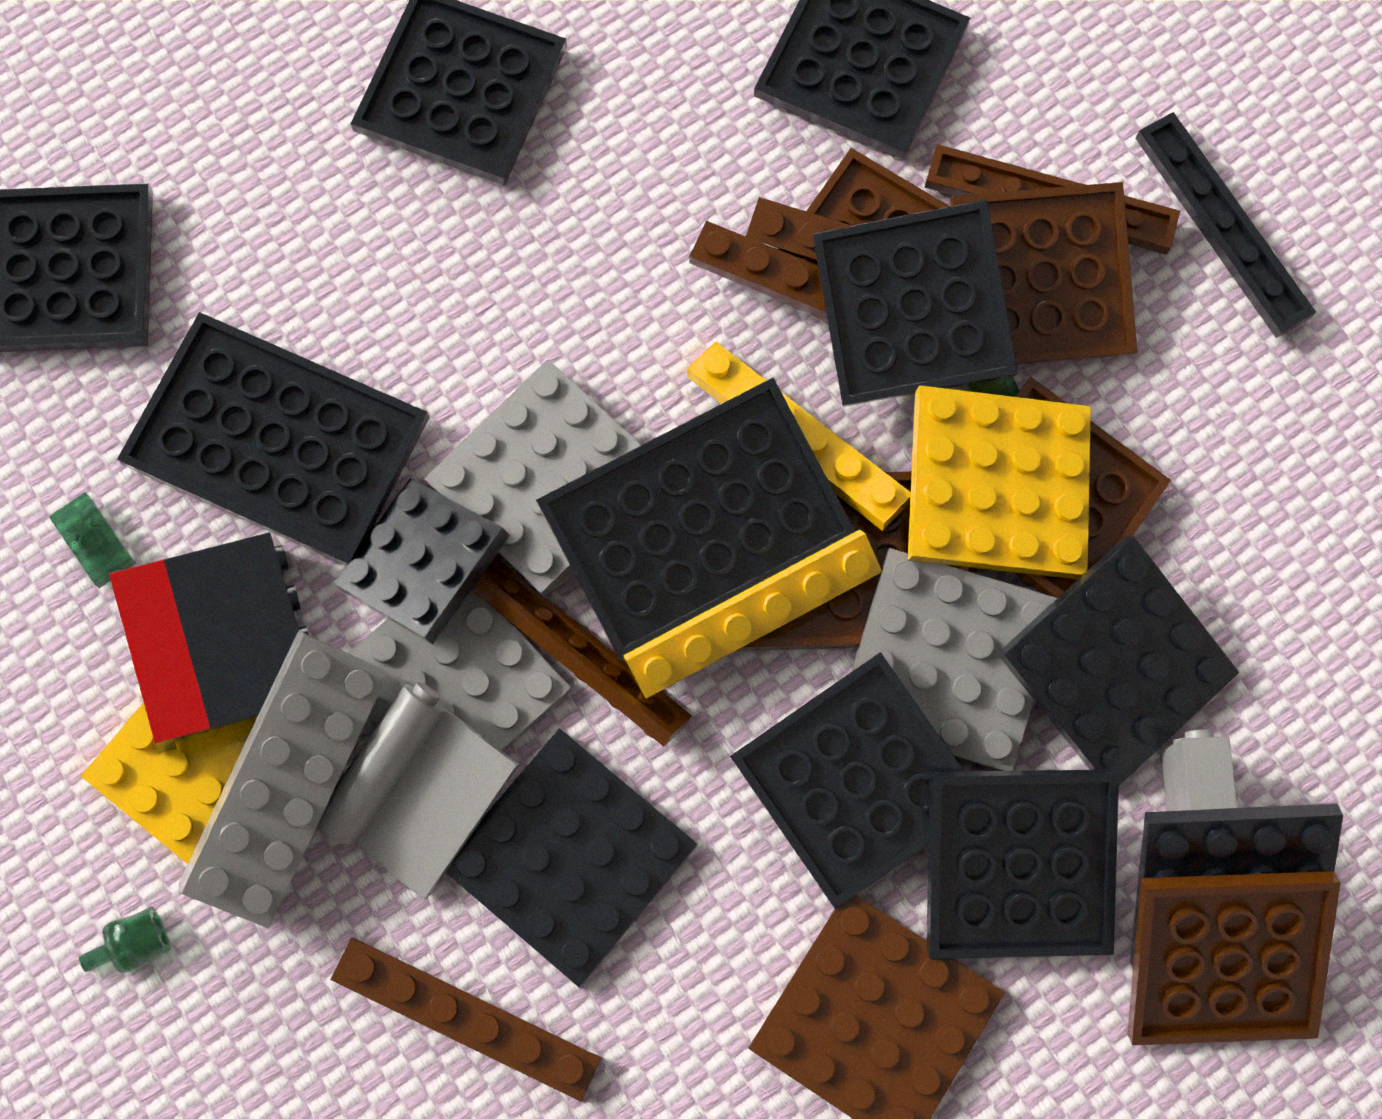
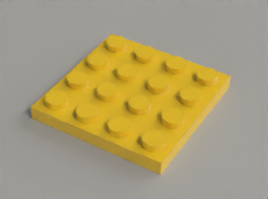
[908,386,1091,579]
[81,702,257,864]

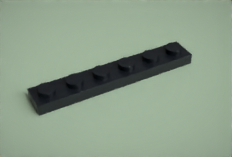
[1135,112,1316,338]

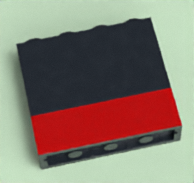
[109,532,309,753]

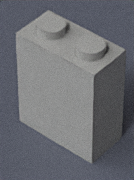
[1160,730,1238,811]

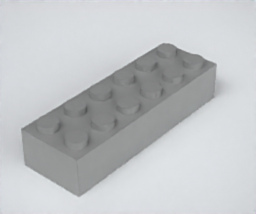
[179,631,389,929]

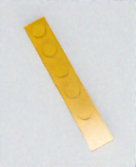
[687,341,911,531]
[623,530,882,699]

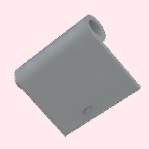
[317,682,519,899]

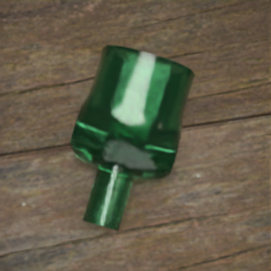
[79,906,170,974]

